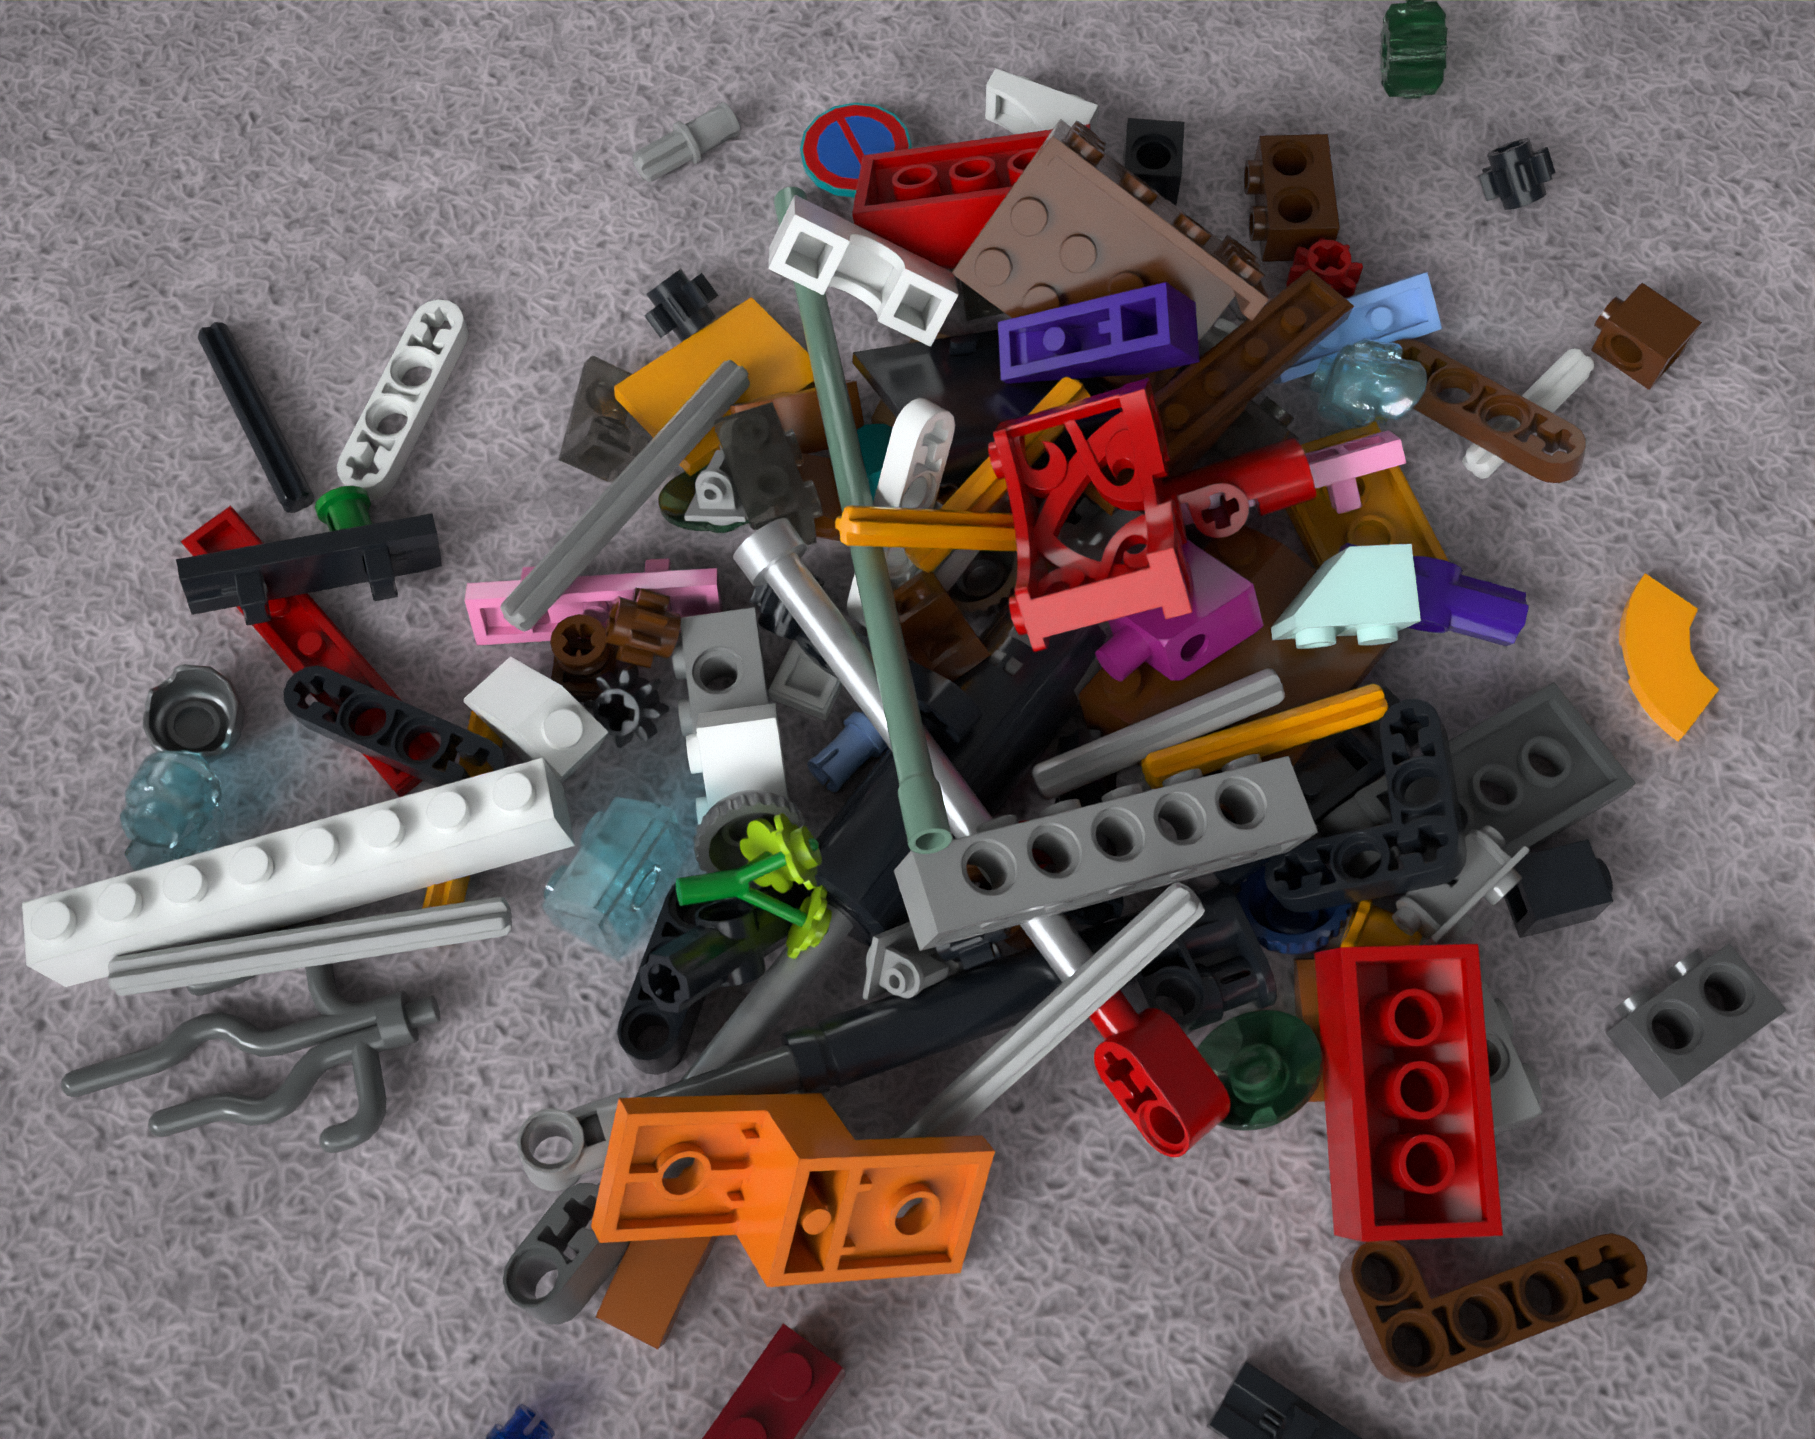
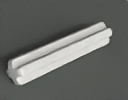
[1462,348,1594,479]

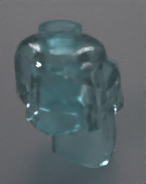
[1309,338,1427,428]
[120,750,225,871]

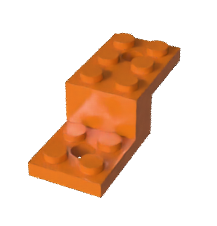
[591,1093,995,1287]

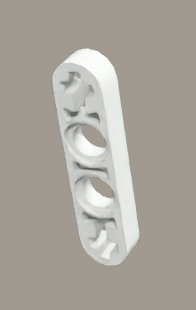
[337,299,469,501]
[847,398,955,627]

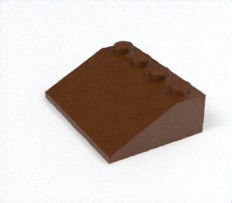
[1078,525,1393,820]

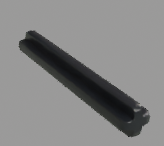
[198,322,314,513]

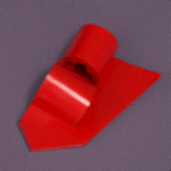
[1162,438,1317,538]

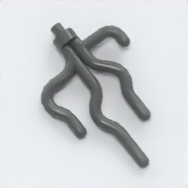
[61,927,441,1153]

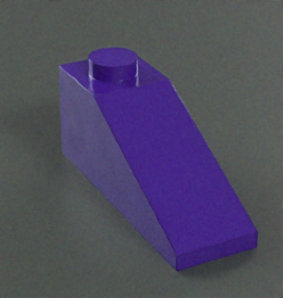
[998,282,1200,383]

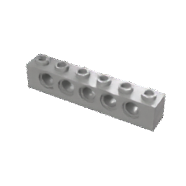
[894,754,1318,951]

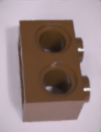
[1244,134,1340,262]

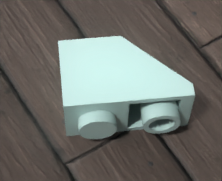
[1271,544,1421,649]

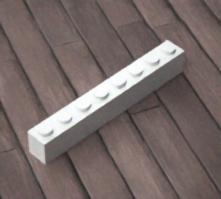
[22,758,575,987]

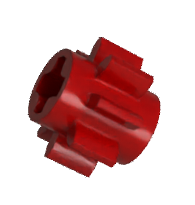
[1286,238,1363,298]

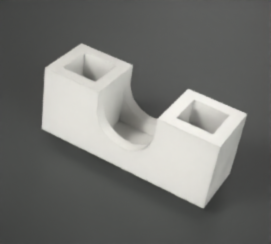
[768,195,959,347]

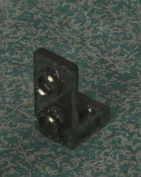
[558,356,648,483]

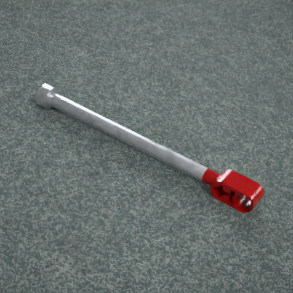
[733,518,1230,1157]

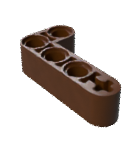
[1339,1233,1648,1383]

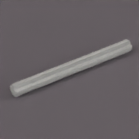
[500,360,750,632]
[890,882,1205,1139]
[108,897,512,996]

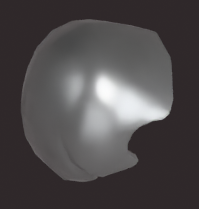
[142,664,245,765]

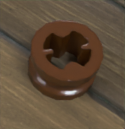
[550,614,612,679]

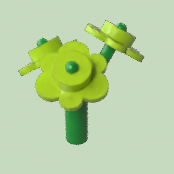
[676,813,832,959]

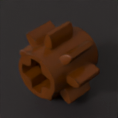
[605,587,681,669]

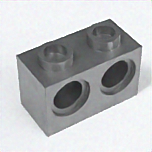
[1606,943,1786,1100]

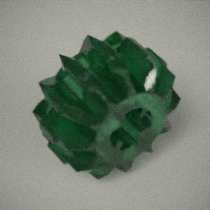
[1379,0,1448,99]

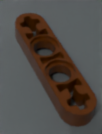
[1378,339,1586,483]

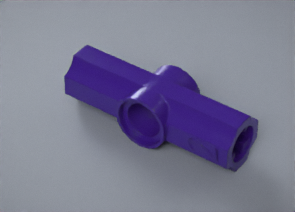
[1338,543,1529,646]

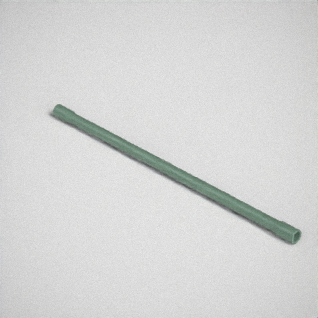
[774,187,952,854]

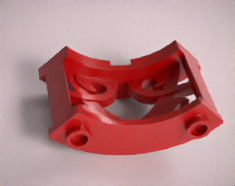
[988,378,1193,652]

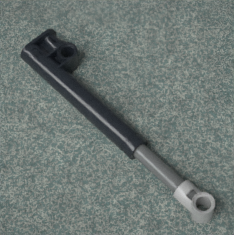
[517,883,1277,1191]

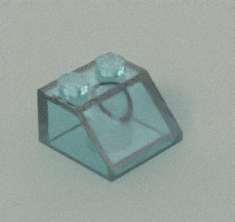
[542,797,689,962]

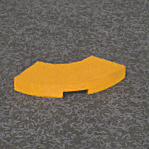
[1619,573,1719,742]

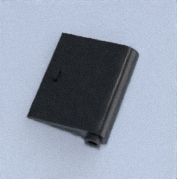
[852,330,1121,487]

